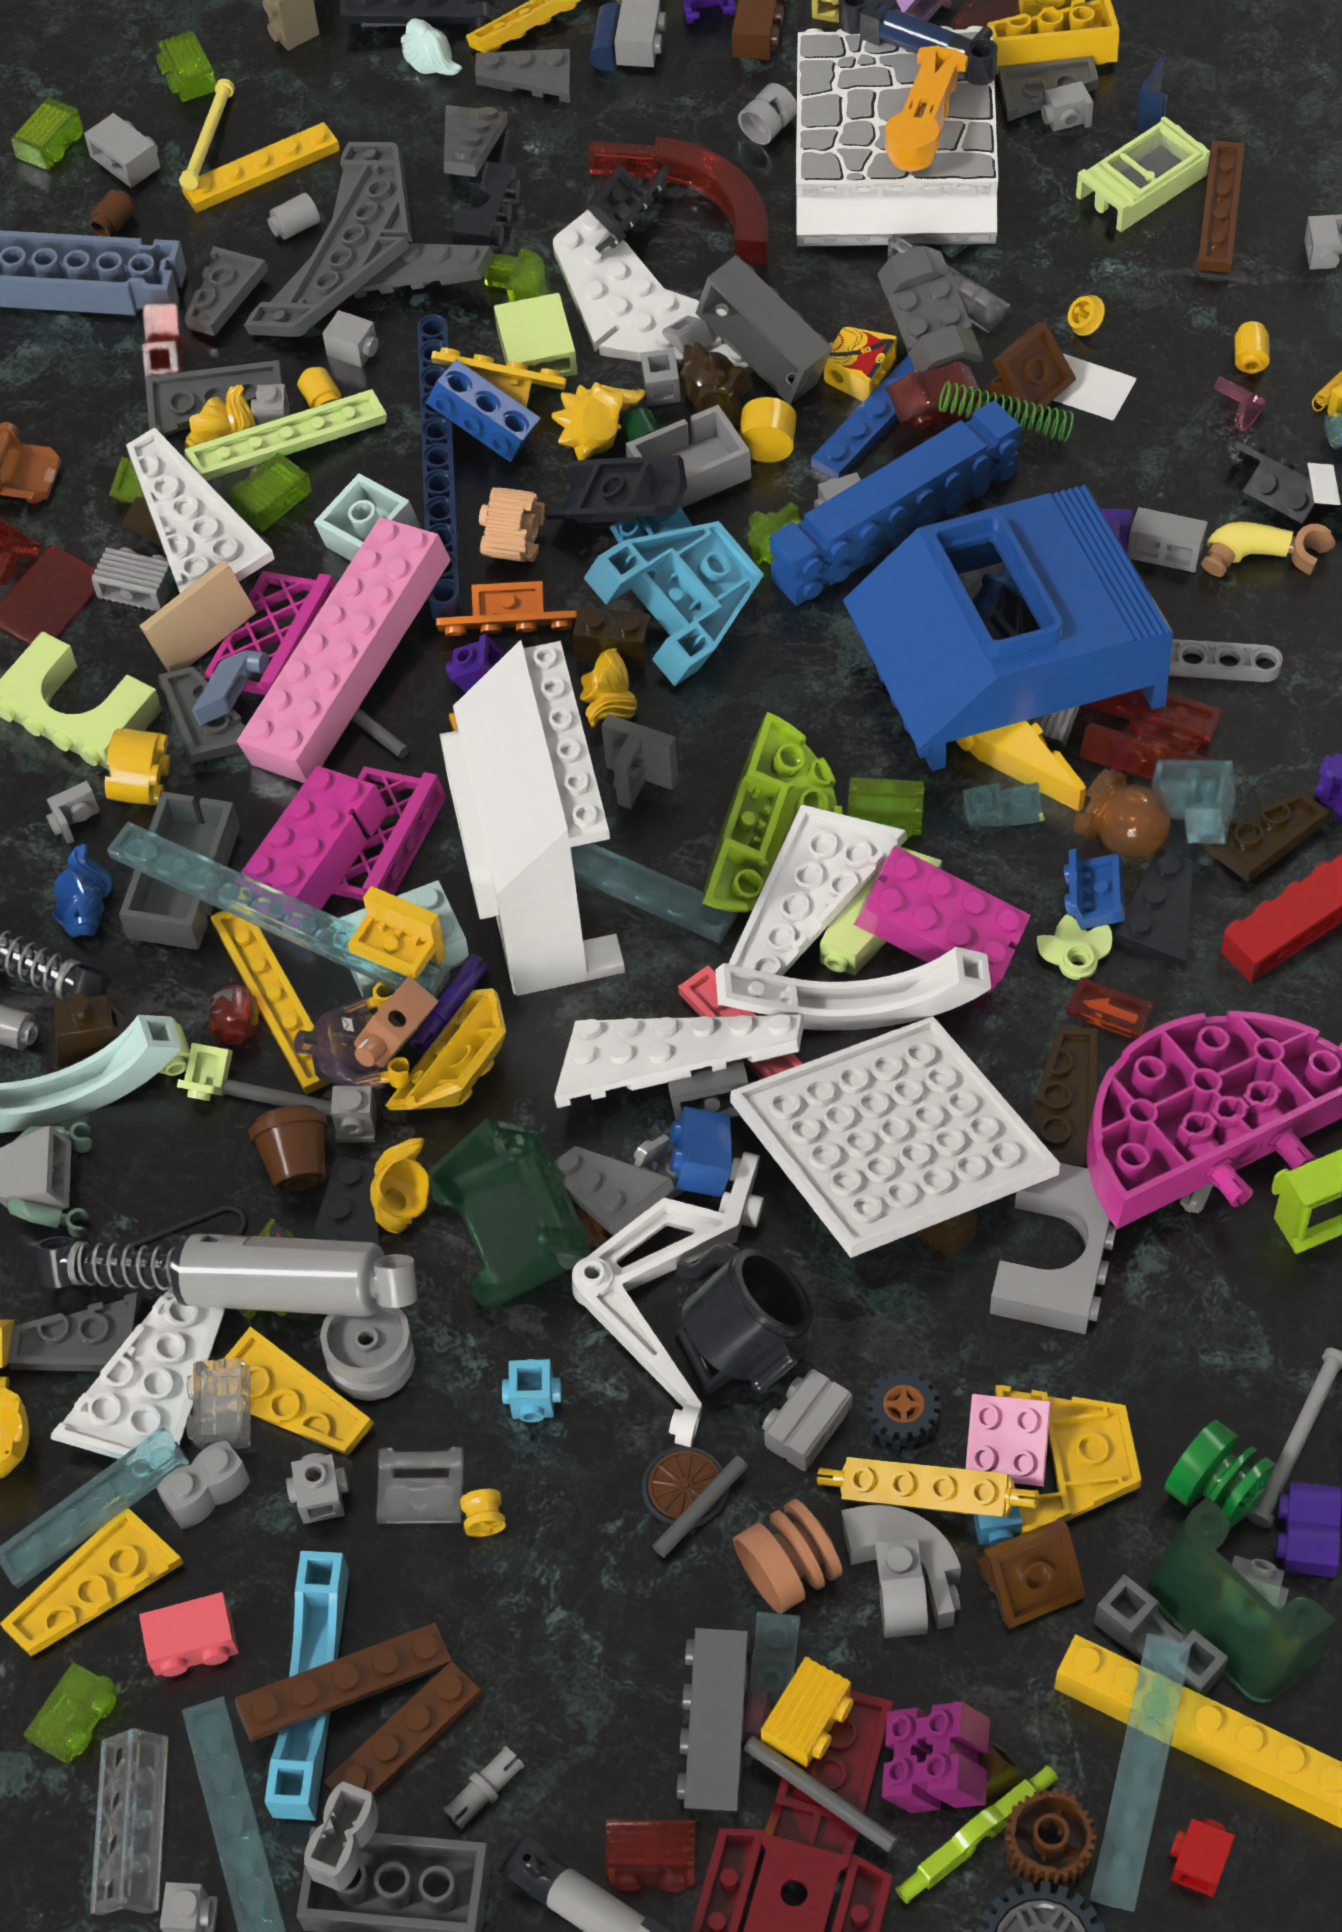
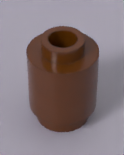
[88,190,135,237]

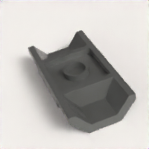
[877,245,984,383]

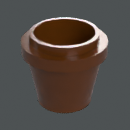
[249,1105,328,1192]

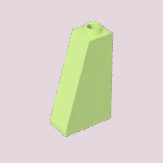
[820,847,942,975]

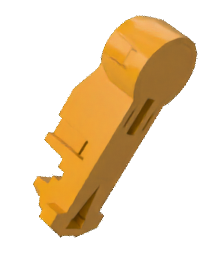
[885,45,968,172]

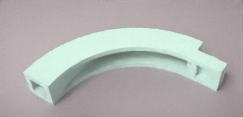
[0,1015,182,1133]

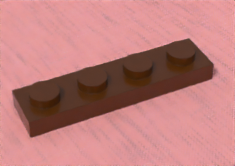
[324,1661,482,1798]

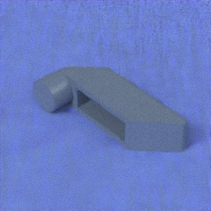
[192,650,269,725]

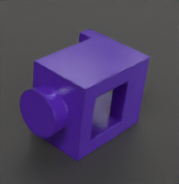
[446,634,505,693]

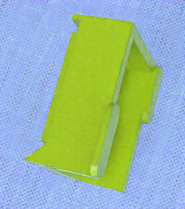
[1271,1149,1342,1254]

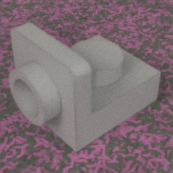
[46,781,100,844]

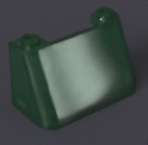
[427,1119,591,1307]
[1147,1496,1335,1703]

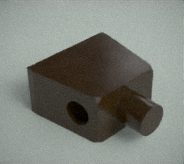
[54,993,129,1068]

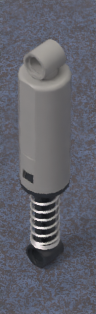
[36,1233,417,1317]

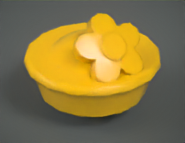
[1068,295,1105,336]

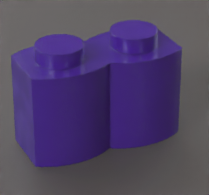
[1275,1481,1341,1578]

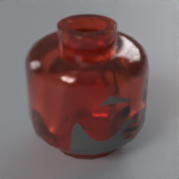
[209,985,259,1045]

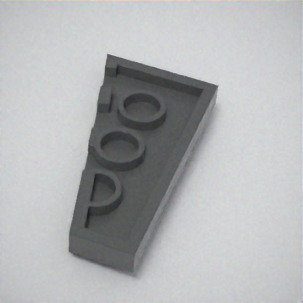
[145,360,282,437]

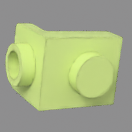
[177,1043,233,1101]

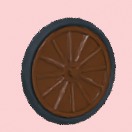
[641,1445,729,1527]

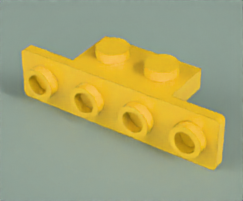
[431,348,567,408]

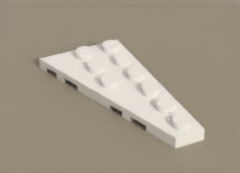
[126,428,274,593]
[716,805,908,991]
[554,1014,804,1108]
[51,1286,226,1474]

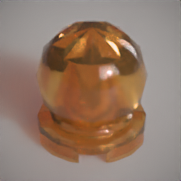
[1073,768,1171,859]

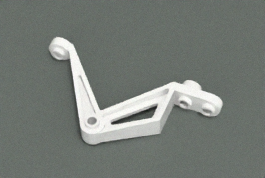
[572,1152,764,1448]

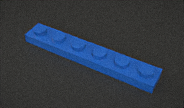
[811,355,951,478]

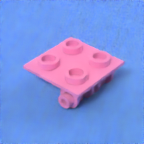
[965,1394,1051,1486]

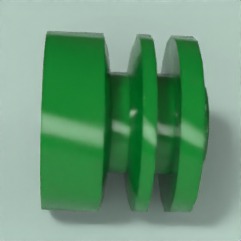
[1164,1419,1276,1535]

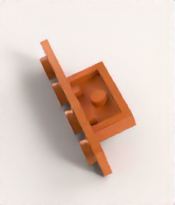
[436,581,578,636]

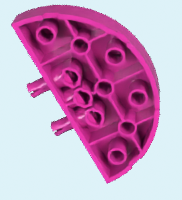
[1086,1011,1342,1229]

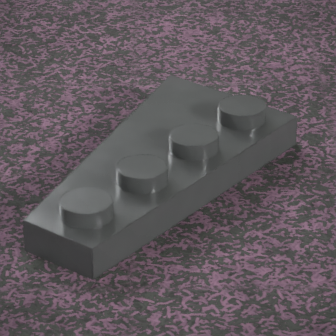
[444,105,507,177]
[353,243,494,298]

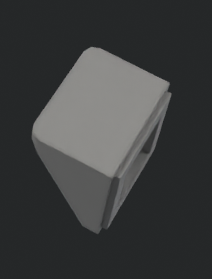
[662,315,712,355]

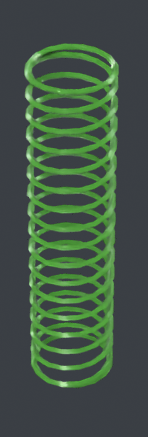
[939,381,1074,443]

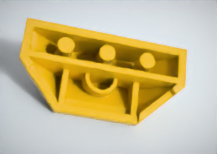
[385,988,506,1110]

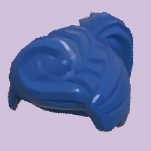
[52,844,113,937]

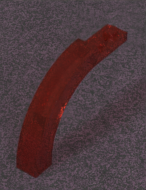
[588,137,769,265]

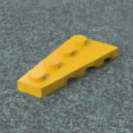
[198,1327,374,1455]

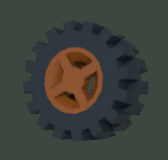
[866,1370,941,1451]

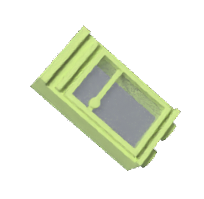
[1076,116,1210,232]

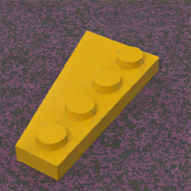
[0,1505,184,1657]

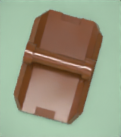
[0,422,62,503]

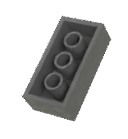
[296,1827,492,1932]

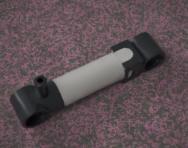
[497,1834,671,1932]

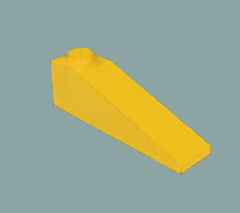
[956,721,1086,811]

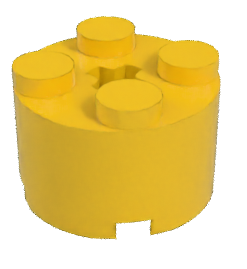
[105,728,170,806]

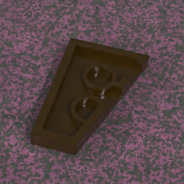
[1195,792,1330,883]

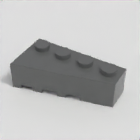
[677,1628,751,1813]

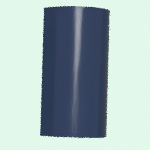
[589,3,620,71]

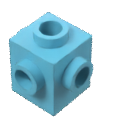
[502,1359,561,1422]

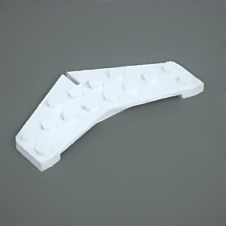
[553,210,754,374]

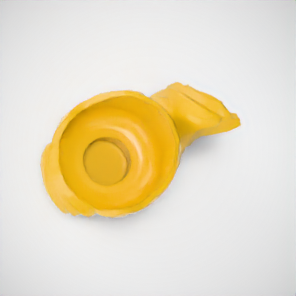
[184,385,256,449]
[580,648,637,728]
[370,1138,430,1233]

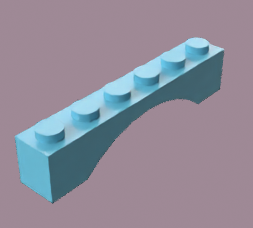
[264,1551,349,1821]

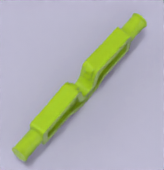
[895,1765,1058,1904]

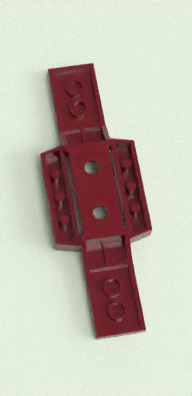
[690,1690,893,1932]

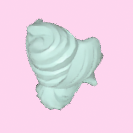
[401,18,462,75]

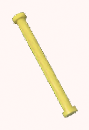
[179,79,235,190]

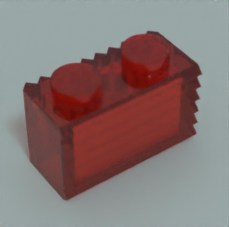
[605,1819,697,1891]

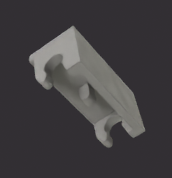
[1127,507,1208,573]

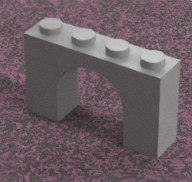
[990,1163,1116,1334]

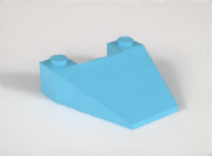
[584,521,764,686]

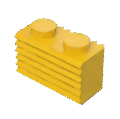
[761,1657,854,1768]

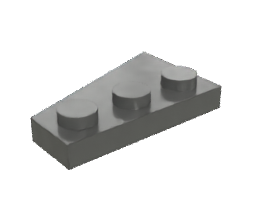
[544,1146,676,1235]

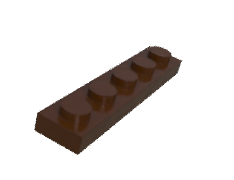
[1197,140,1245,273]
[234,1622,452,1742]

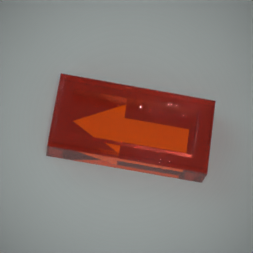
[1066,977,1153,1039]

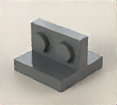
[602,714,678,809]

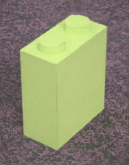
[494,293,578,377]

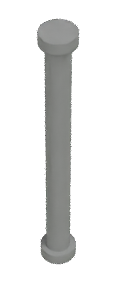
[1247,1348,1342,1528]

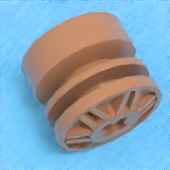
[733,1499,842,1614]

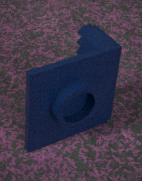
[1137,56,1168,133]

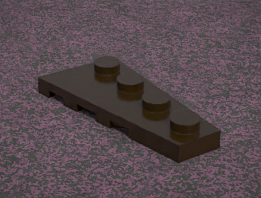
[1027,1027,1098,1168]

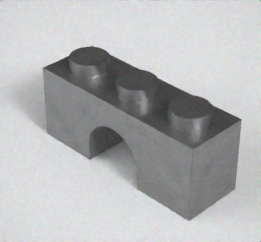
[1094,1574,1228,1696]

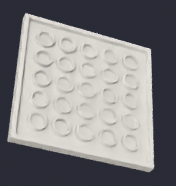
[730,1016,1060,1258]

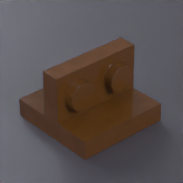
[985,322,1076,419]
[976,1519,1086,1629]

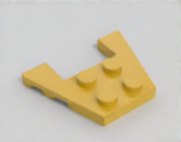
[995,1385,1141,1534]

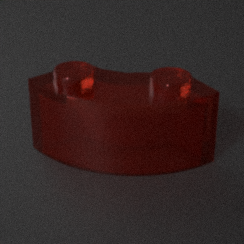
[886,361,985,429]

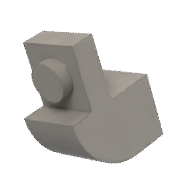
[875,1538,928,1638]

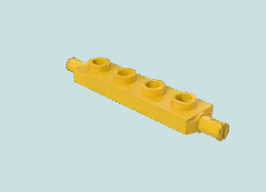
[817,1457,1039,1519]

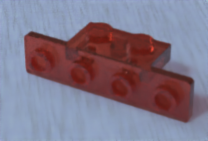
[1079,720,1229,799]

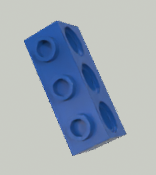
[426,359,541,462]

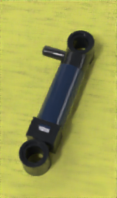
[839,0,998,85]

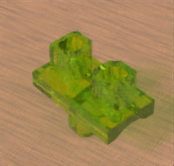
[746,502,802,566]

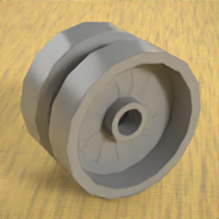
[320,1306,416,1401]

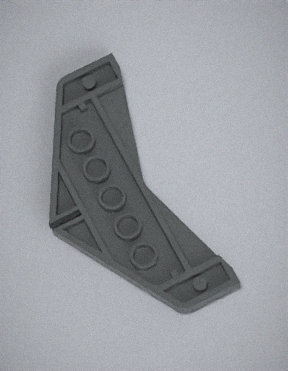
[244,142,413,337]

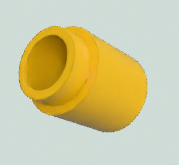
[1234,321,1270,374]
[297,367,341,409]

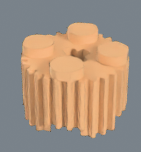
[479,487,545,562]

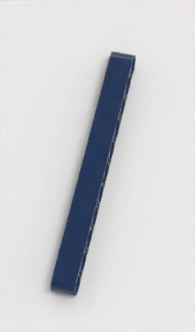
[417,314,463,622]

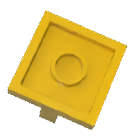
[347,886,446,980]

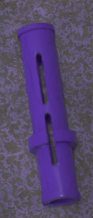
[409,954,489,1055]

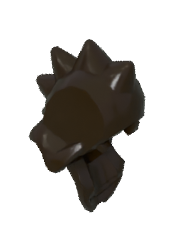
[679,342,754,434]

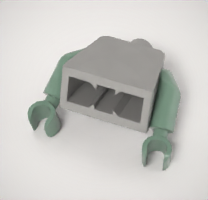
[0,1122,92,1238]

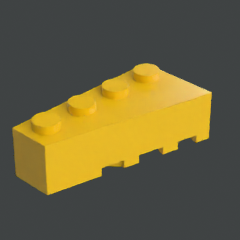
[987,0,1120,74]

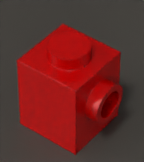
[1170,1818,1235,1897]

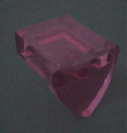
[1213,376,1267,432]

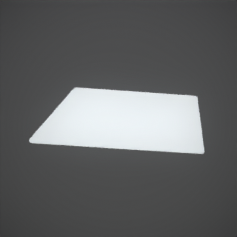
[1053,354,1136,420]

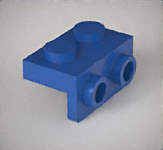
[1064,849,1125,930]

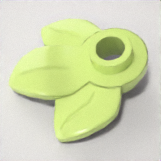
[1037,914,1112,980]

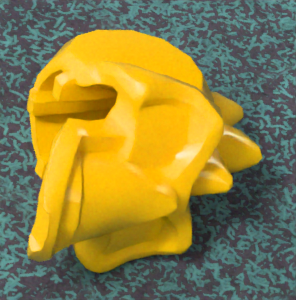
[552,382,646,460]

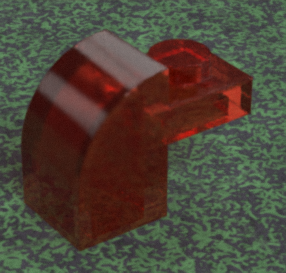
[142,302,184,377]

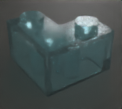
[1152,760,1236,844]

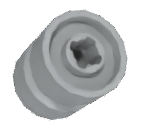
[738,83,797,145]

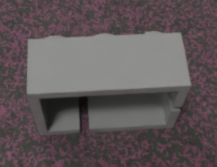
[626,405,751,508]

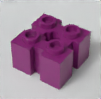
[882,1701,990,1813]

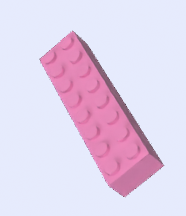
[237,517,451,783]

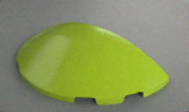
[701,712,843,913]

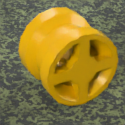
[460,1489,506,1537]

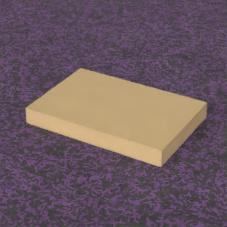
[140,560,257,672]

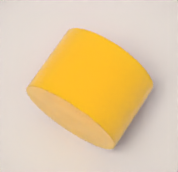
[739,397,796,463]

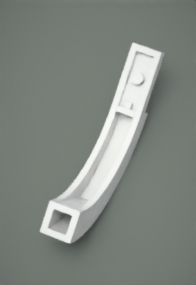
[715,947,991,1030]

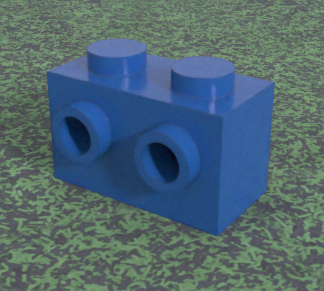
[669,1106,732,1197]

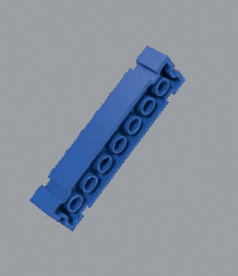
[770,400,1021,606]

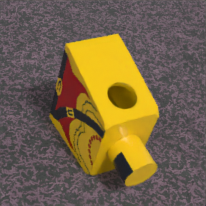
[824,327,897,402]

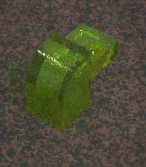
[484,248,548,302]

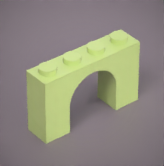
[0,631,162,771]

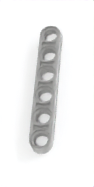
[1169,639,1283,682]

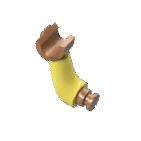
[1201,521,1335,577]

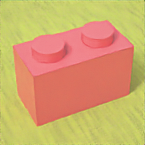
[139,1592,239,1677]

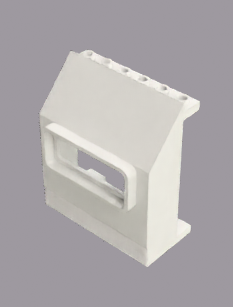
[440,640,625,996]

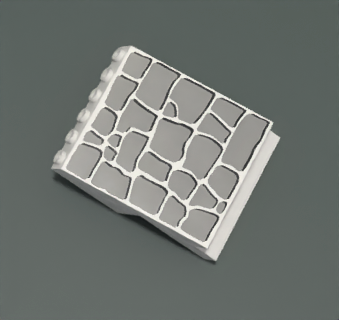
[796,26,998,246]

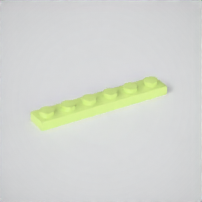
[184,389,387,481]

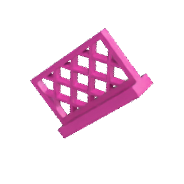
[202,571,336,696]
[332,766,446,901]

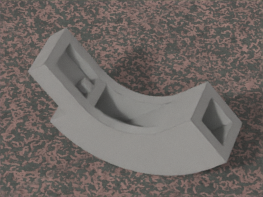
[841,1505,961,1630]

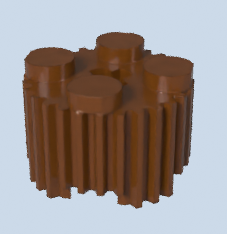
[1004,1787,1097,1888]

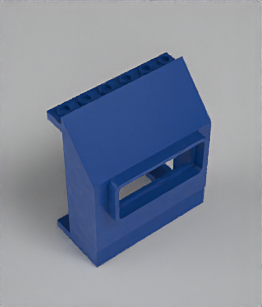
[843,484,1173,771]

